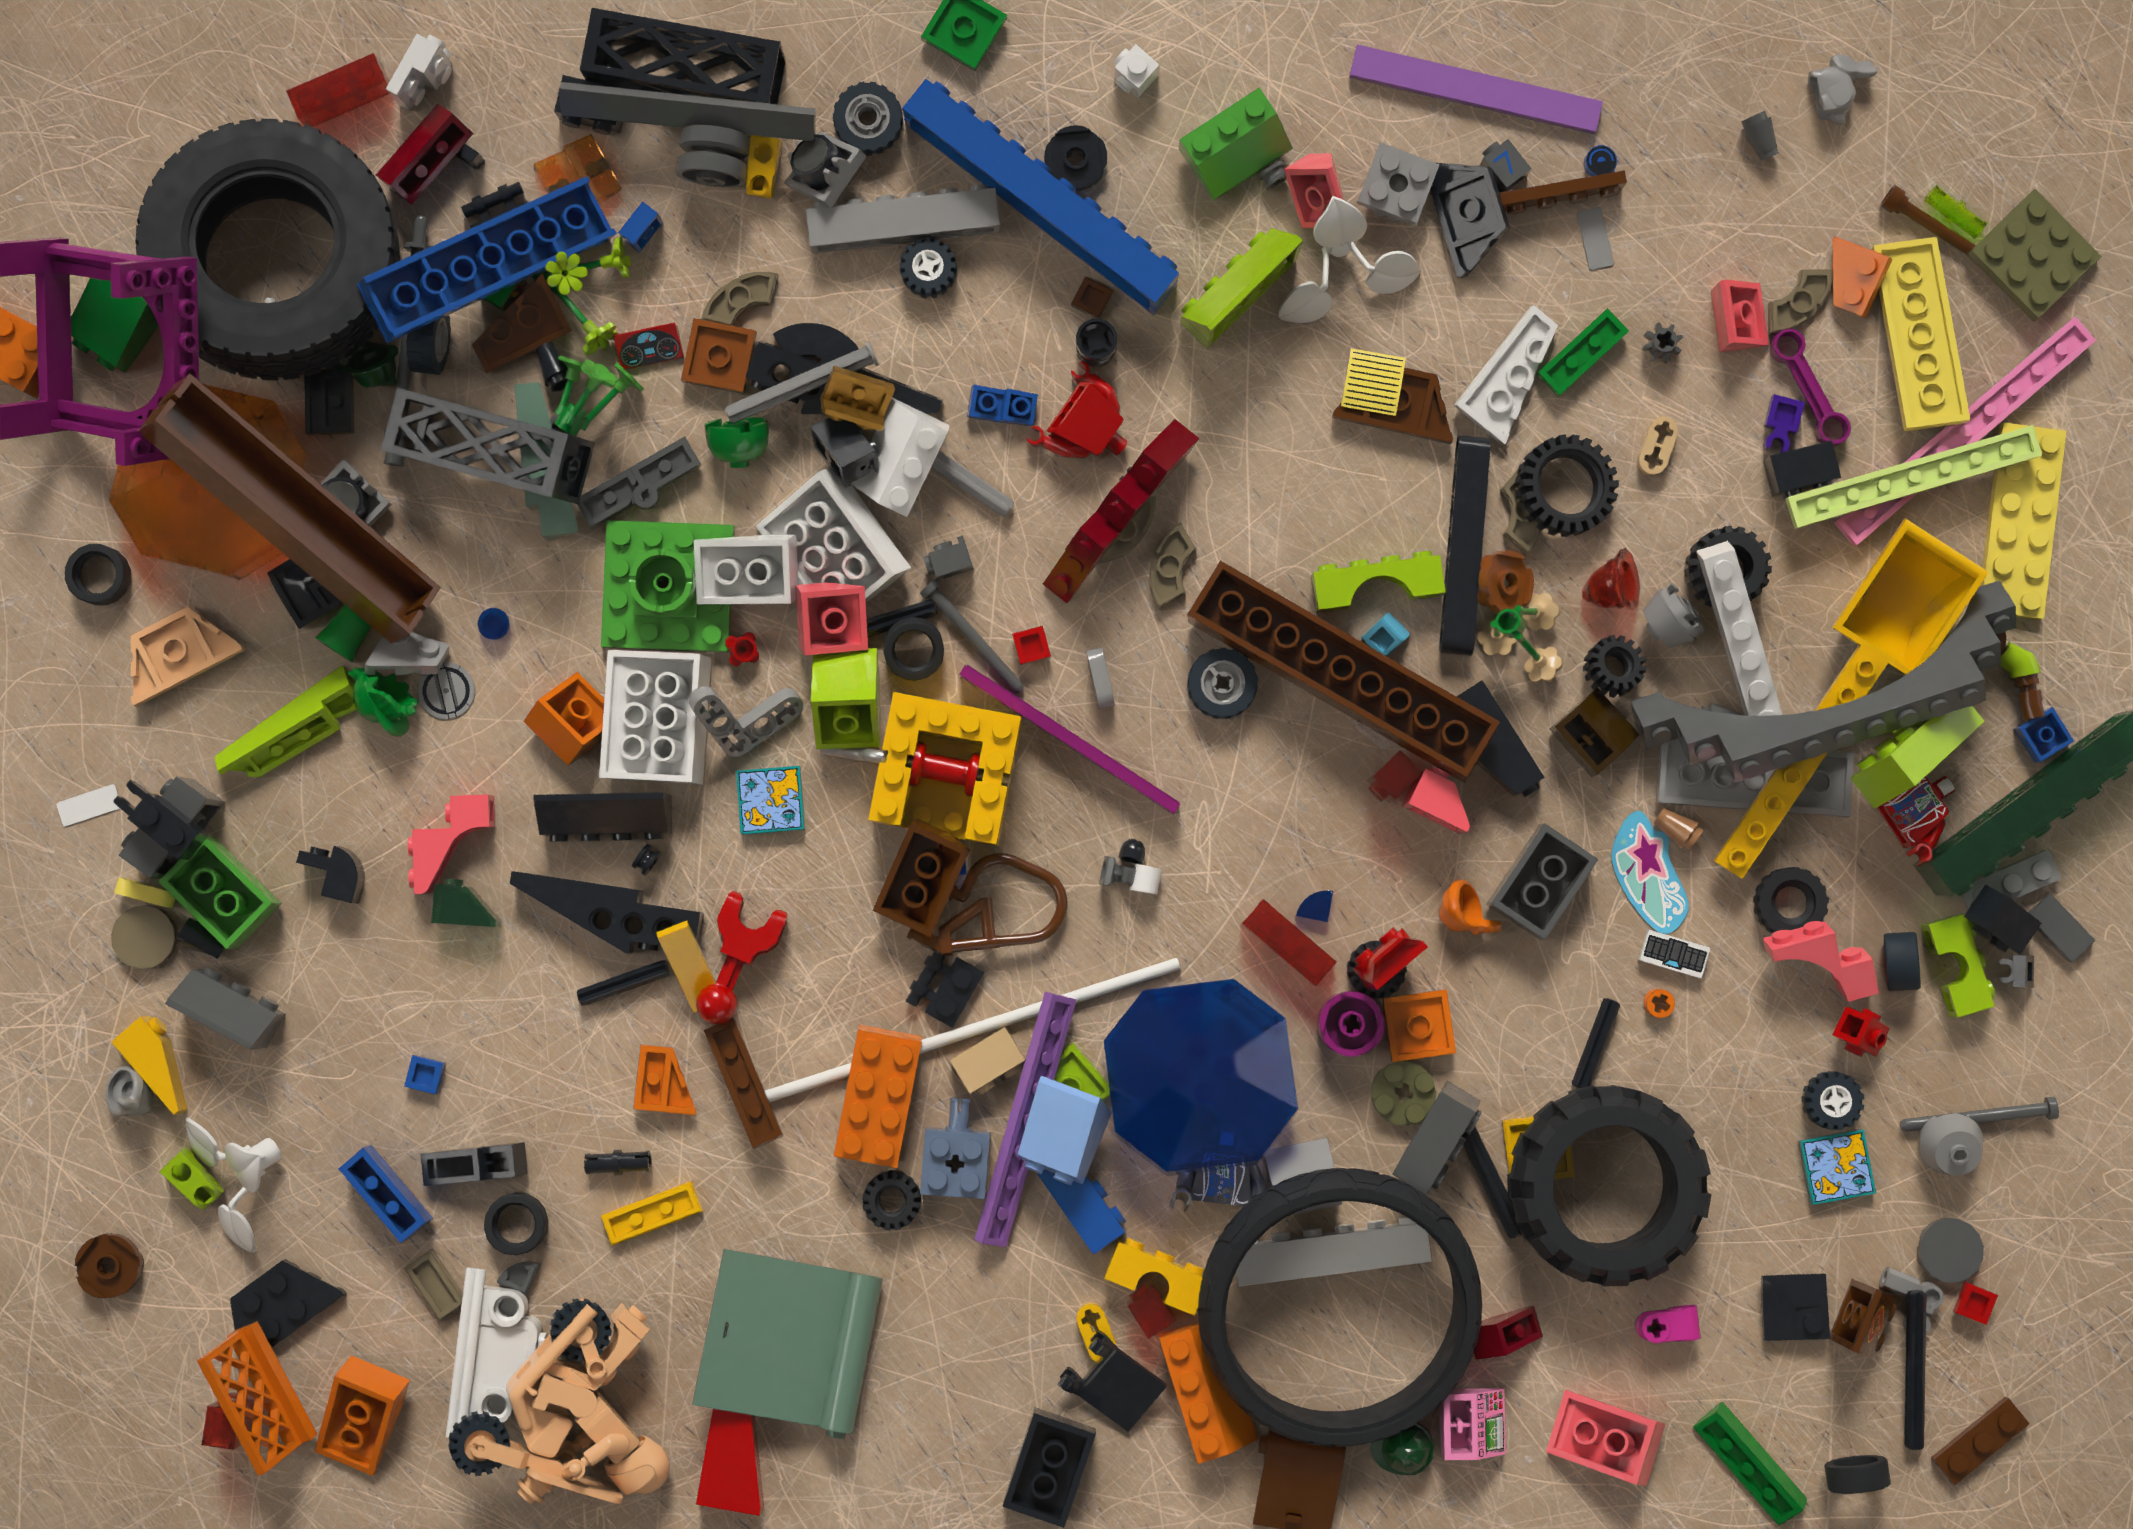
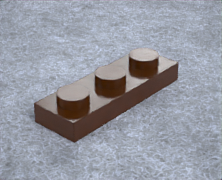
[1931,1397,2030,1485]

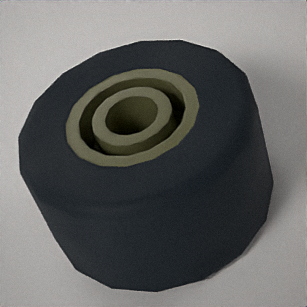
[1884,932,1921,991]

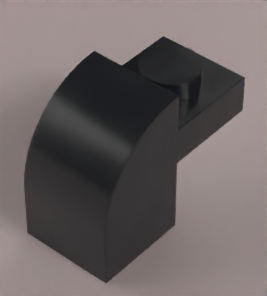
[296,846,365,904]

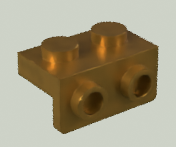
[820,366,895,431]

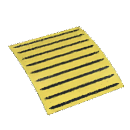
[1341,348,1406,416]

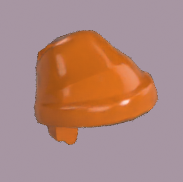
[1438,879,1502,935]

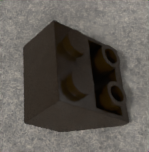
[1549,687,1640,777]

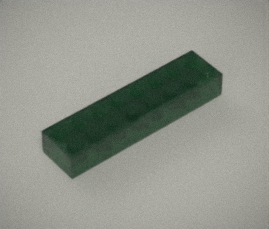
[1913,710,2133,897]

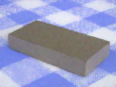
[404,1249,463,1321]

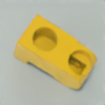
[746,135,783,199]

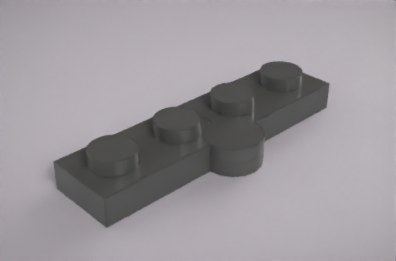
[577,436,702,528]

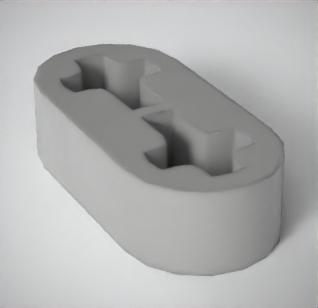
[1086,647,1115,709]

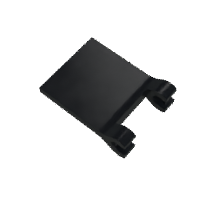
[1058,1330,1167,1432]

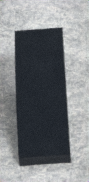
[421,1142,528,1186]

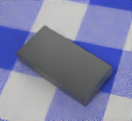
[2029,894,2096,962]

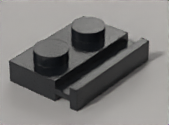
[304,369,354,435]

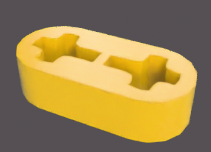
[1076,1302,1117,1362]

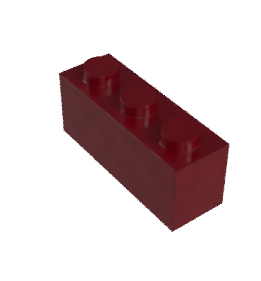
[376,103,474,205]

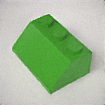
[1179,87,1293,201]

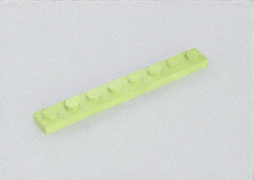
[1785,425,2042,529]

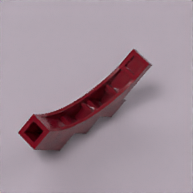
[1043,419,1200,603]

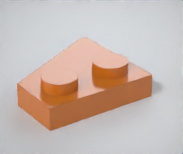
[1832,236,1893,318]

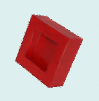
[1012,626,1051,665]
[1953,1281,1998,1325]

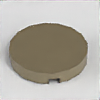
[111,905,178,969]

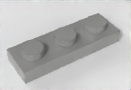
[1957,850,2062,911]

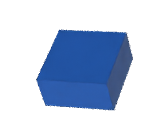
[618,201,663,253]
[2013,707,2074,763]

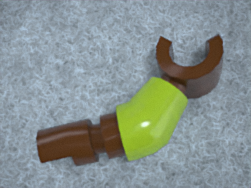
[1996,632,2045,720]

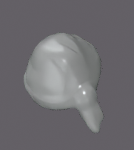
[105,1065,153,1116]

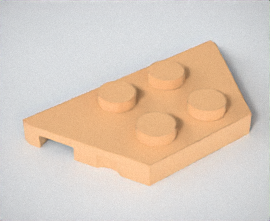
[131,606,246,707]

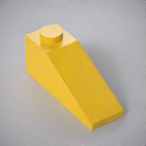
[111,1016,188,1115]

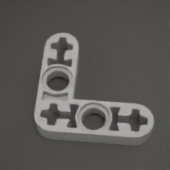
[688,686,804,757]

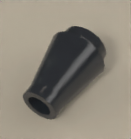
[536,342,568,392]
[176,917,225,959]

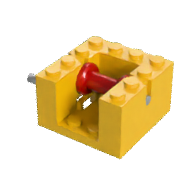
[820,692,1022,847]

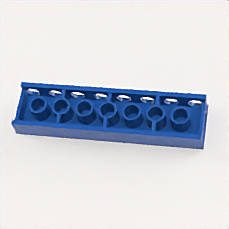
[356,176,617,343]

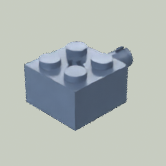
[920,1097,991,1199]

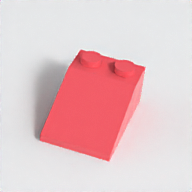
[1546,1390,1665,1486]

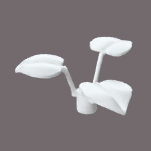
[1278,196,1421,323]
[185,1117,282,1253]

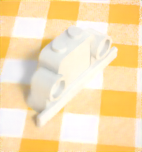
[446,1267,547,1438]

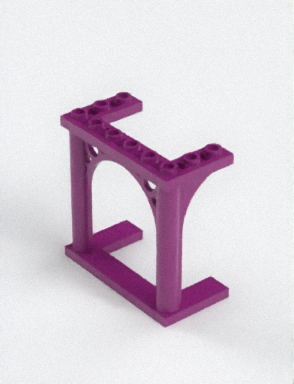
[0,237,199,466]

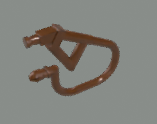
[907,853,1068,957]

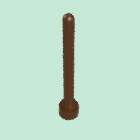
[1880,185,1976,256]

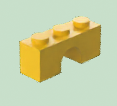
[1104,1237,1204,1316]

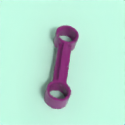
[1770,329,1851,446]

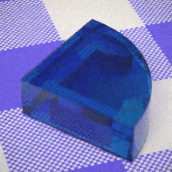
[1295,890,1333,922]

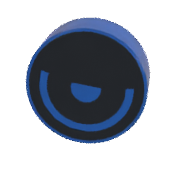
[1584,145,1617,176]

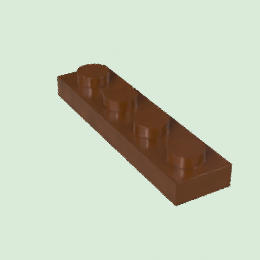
[1500,170,1627,215]
[704,1017,784,1149]

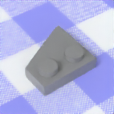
[364,632,450,675]

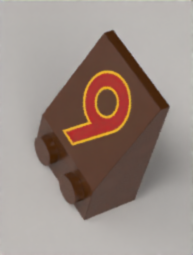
[1830,1279,1896,1357]

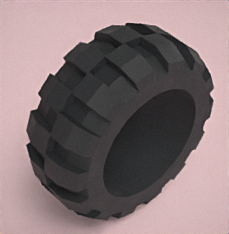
[1507,1085,1712,1287]

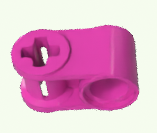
[1635,1305,1701,1343]

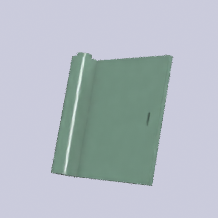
[692,1249,883,1439]

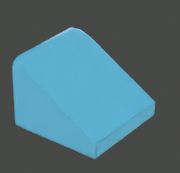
[1361,612,1410,657]

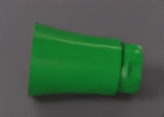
[315,604,372,663]

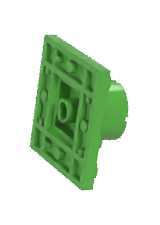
[601,520,735,653]

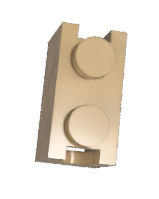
[950,1026,1025,1095]

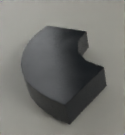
[773,323,859,359]

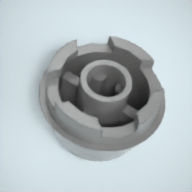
[1643,583,1706,648]
[1919,1113,1984,1176]

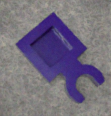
[1763,394,1805,453]

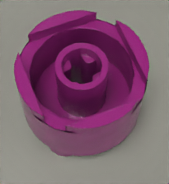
[1317,991,1385,1057]

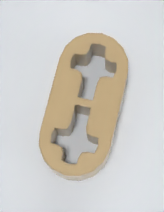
[1637,416,1678,477]

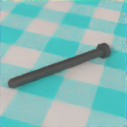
[1900,1097,2059,1132]

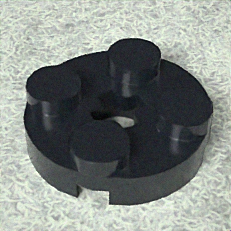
[1044,125,1107,191]

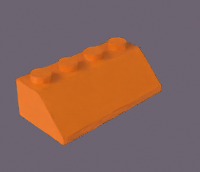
[1158,1321,1258,1464]

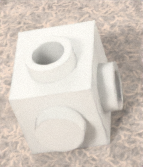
[1114,44,1160,98]

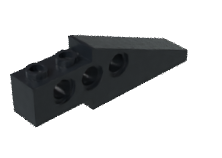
[745,340,944,414]
[510,871,704,954]

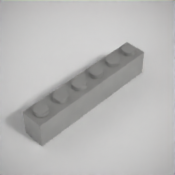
[806,185,1000,253]

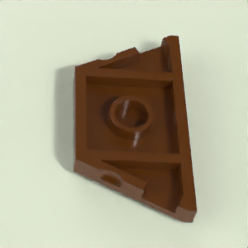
[1332,367,1453,445]

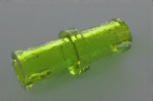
[1923,184,1987,239]

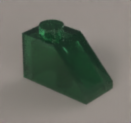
[431,879,502,927]

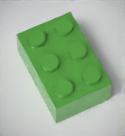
[158,836,282,949]

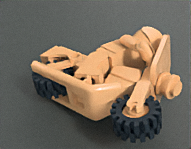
[448,1297,670,1504]

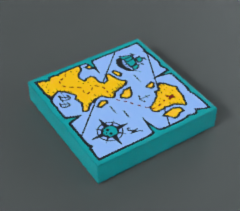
[736,766,805,835]
[1798,1129,1876,1205]

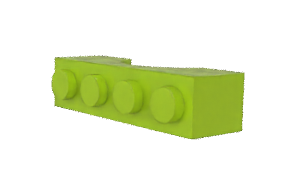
[1311,551,1446,613]

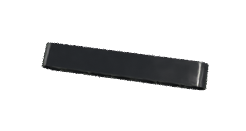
[1439,435,1491,656]

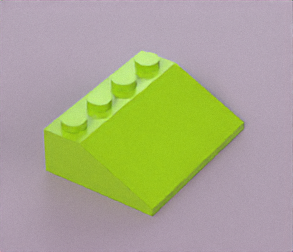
[1180,228,1303,349]

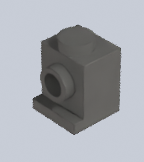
[923,535,974,581]

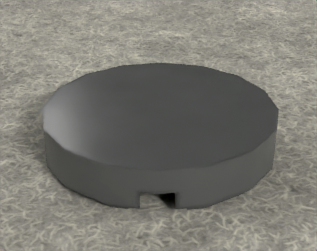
[1917,1218,1984,1283]

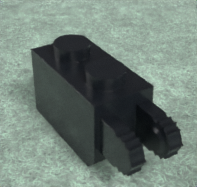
[113,779,209,860]

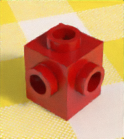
[1832,1006,1890,1057]

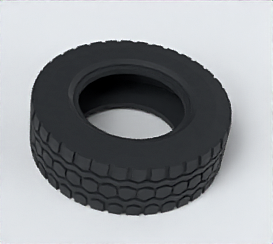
[135,118,400,381]

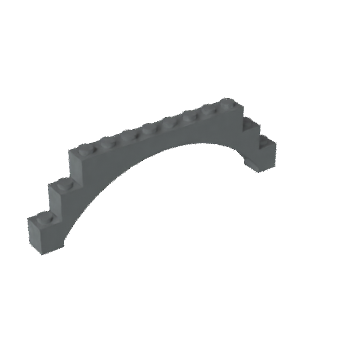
[1631,580,2016,782]

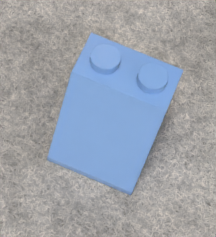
[1018,1076,1112,1185]

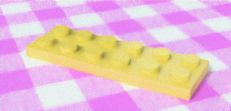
[1871,237,1971,431]
[1980,422,2067,620]

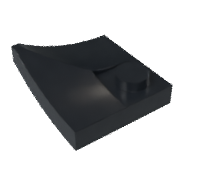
[267,559,342,629]
[1761,1273,1830,1341]

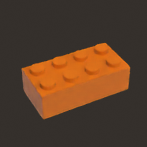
[0,307,39,398]
[833,1024,922,1168]

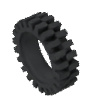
[1515,434,1619,537]

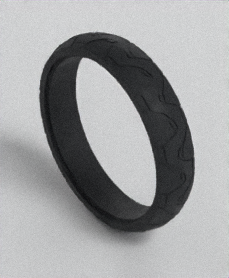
[1198,1168,1482,1447]

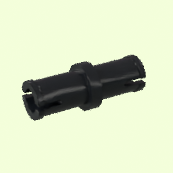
[584,1150,652,1175]

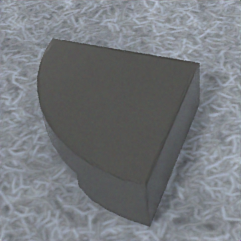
[496,1261,540,1295]

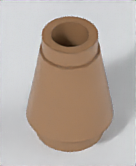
[1654,808,1704,851]

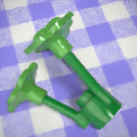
[554,355,644,436]

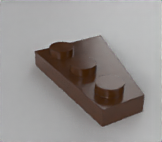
[471,273,572,373]

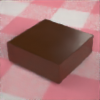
[1071,276,1114,318]

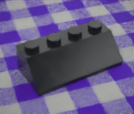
[533,792,672,842]

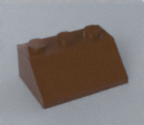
[872,818,970,937]

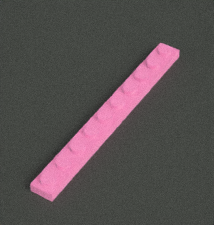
[1833,316,2096,546]

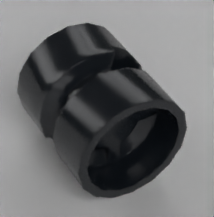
[1076,318,1117,367]

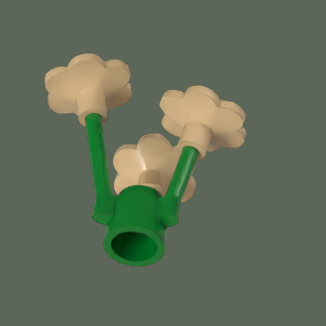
[1477,592,1564,683]

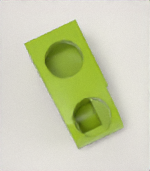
[159,1146,224,1210]

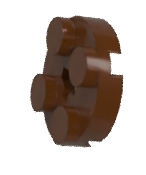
[75,1233,144,1299]

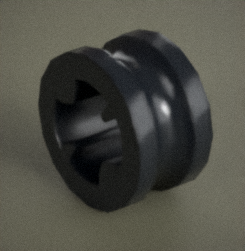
[631,844,661,876]

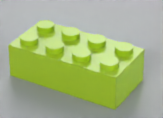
[1850,706,1985,809]

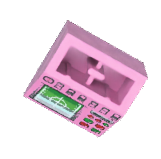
[1439,1388,1506,1460]

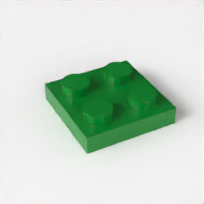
[921,0,1007,71]

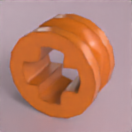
[1644,989,1675,1018]

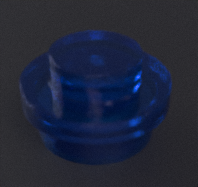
[477,608,510,640]

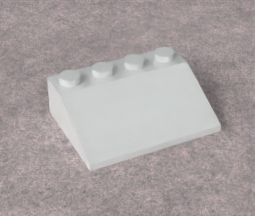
[756,468,911,603]
[599,650,711,785]

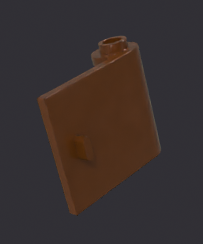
[1253,1429,1346,1529]

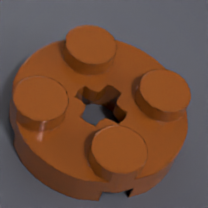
[1477,550,1534,614]

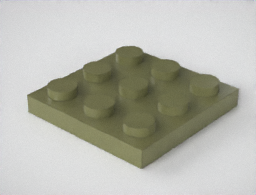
[1967,189,2102,322]

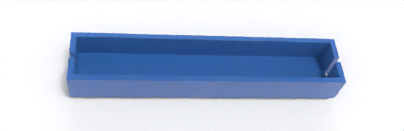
[902,79,1179,316]

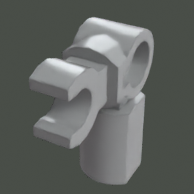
[1879,1267,1944,1335]

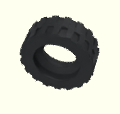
[1753,867,1829,933]

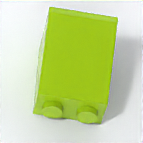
[811,648,880,750]

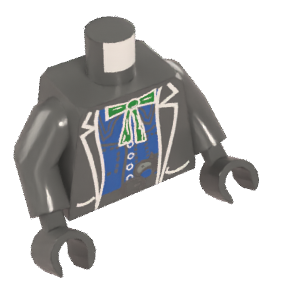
[1170,1130,1266,1212]

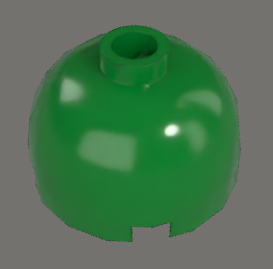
[704,416,769,468]

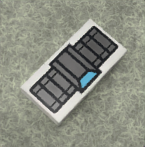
[1638,929,1710,979]

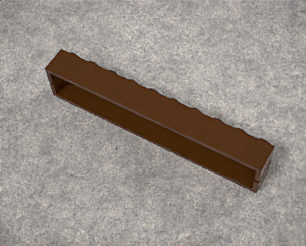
[138,374,441,643]

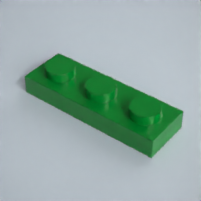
[1536,308,1629,397]

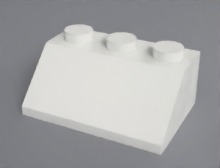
[851,398,949,517]

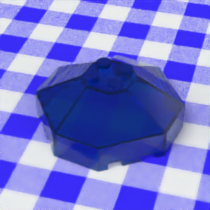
[1104,979,1298,1176]

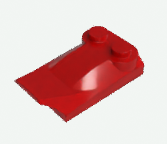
[1353,927,1428,990]

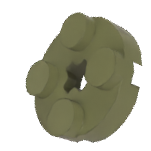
[1370,1061,1436,1125]

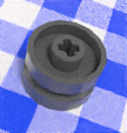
[676,125,750,187]

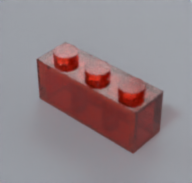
[286,53,390,127]
[1240,899,1337,986]

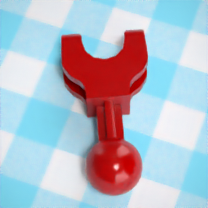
[696,891,788,1025]

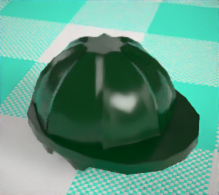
[1371,1422,1435,1475]

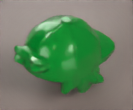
[347,667,418,737]

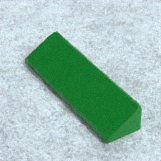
[1693,1402,1807,1526]

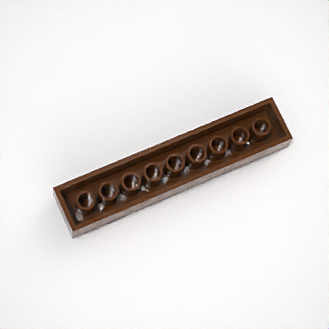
[1187,560,1500,783]

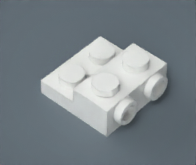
[386,34,452,112]

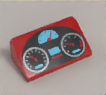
[613,323,684,370]

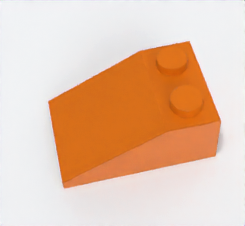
[314,1355,410,1476]

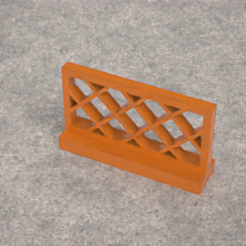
[197,1321,317,1476]

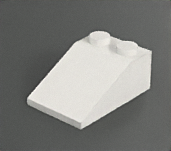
[693,535,798,604]

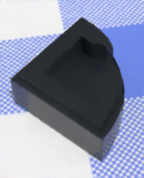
[455,144,485,170]

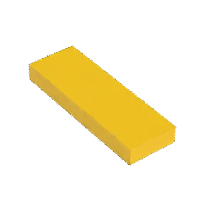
[657,921,716,1013]
[601,1181,703,1246]

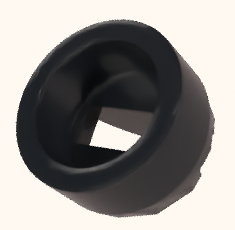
[1118,838,1145,864]

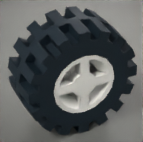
[900,237,957,298]
[1802,1071,1865,1130]

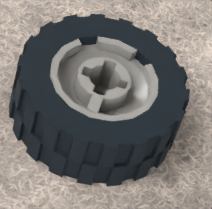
[1187,647,1258,719]

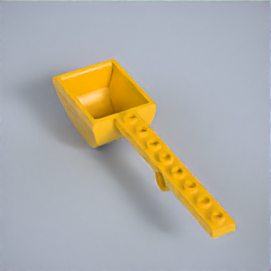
[1713,518,1988,879]

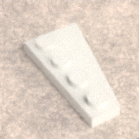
[1454,305,1558,445]

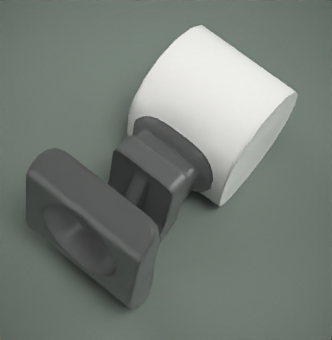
[1099,856,1162,895]

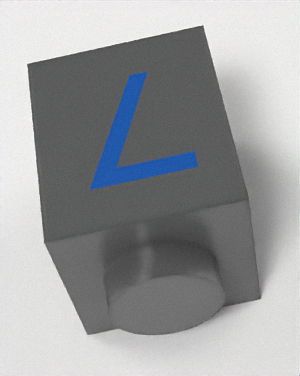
[1479,139,1532,193]

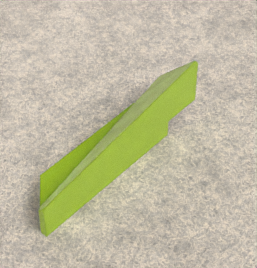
[215,666,357,778]

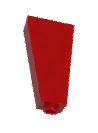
[696,1409,764,1516]

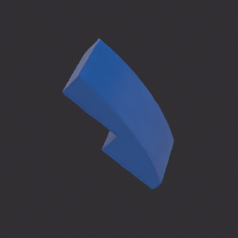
[967,384,1038,426]

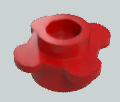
[725,632,759,667]

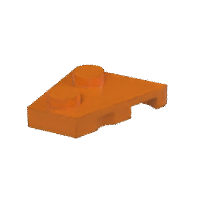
[633,1044,696,1115]

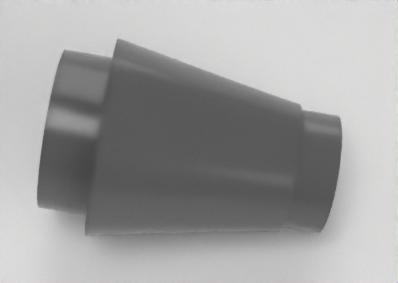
[1741,111,1779,161]

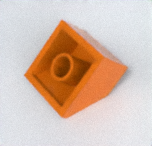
[523,672,604,766]

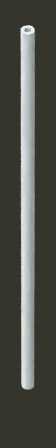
[765,958,1181,1102]

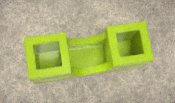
[1920,914,1996,1018]

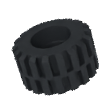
[1684,526,1772,607]

